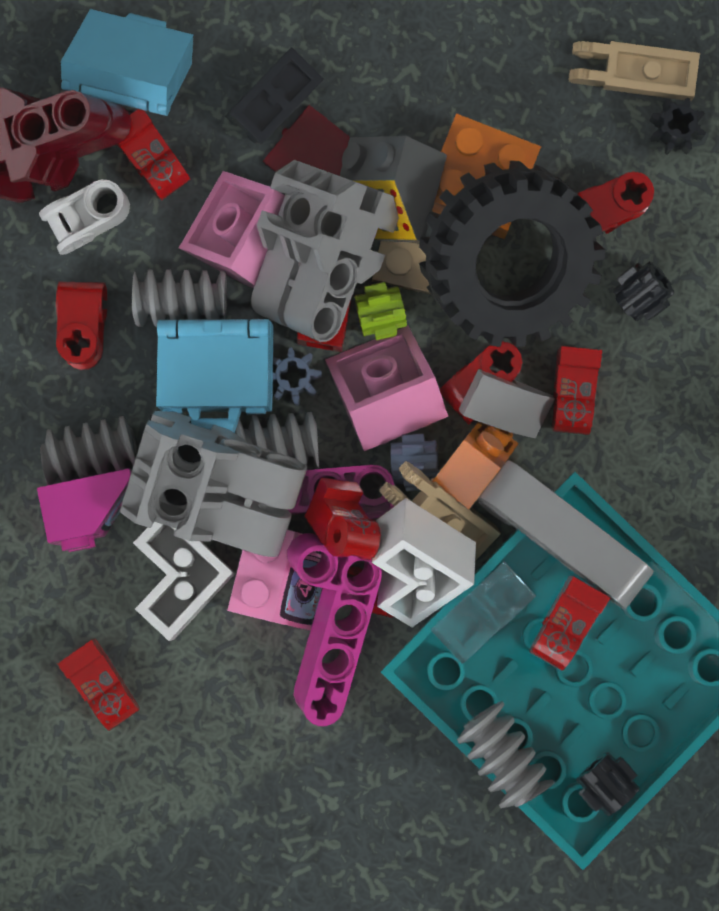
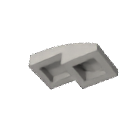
[459,369,555,438]

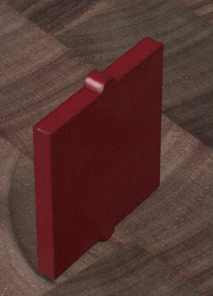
[263,105,350,176]

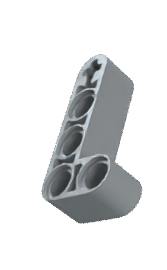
[476,460,654,610]

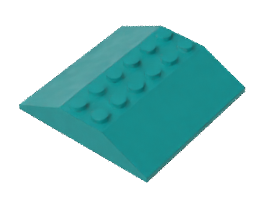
[380,472,719,870]

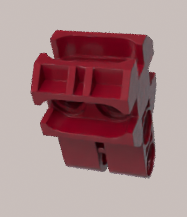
[0,87,131,203]

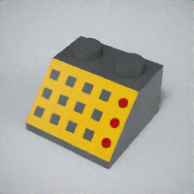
[340,136,447,243]

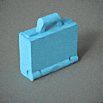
[61,9,193,116]
[156,319,273,433]

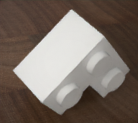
[372,498,476,627]
[133,522,236,641]

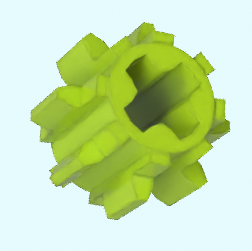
[354,282,407,340]

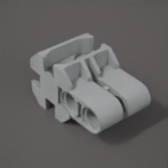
[251,160,399,342]
[120,411,307,557]

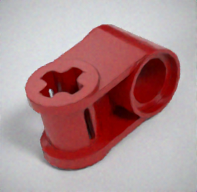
[577,171,654,234]
[56,282,108,370]
[439,341,522,425]

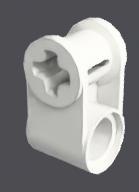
[39,179,130,255]

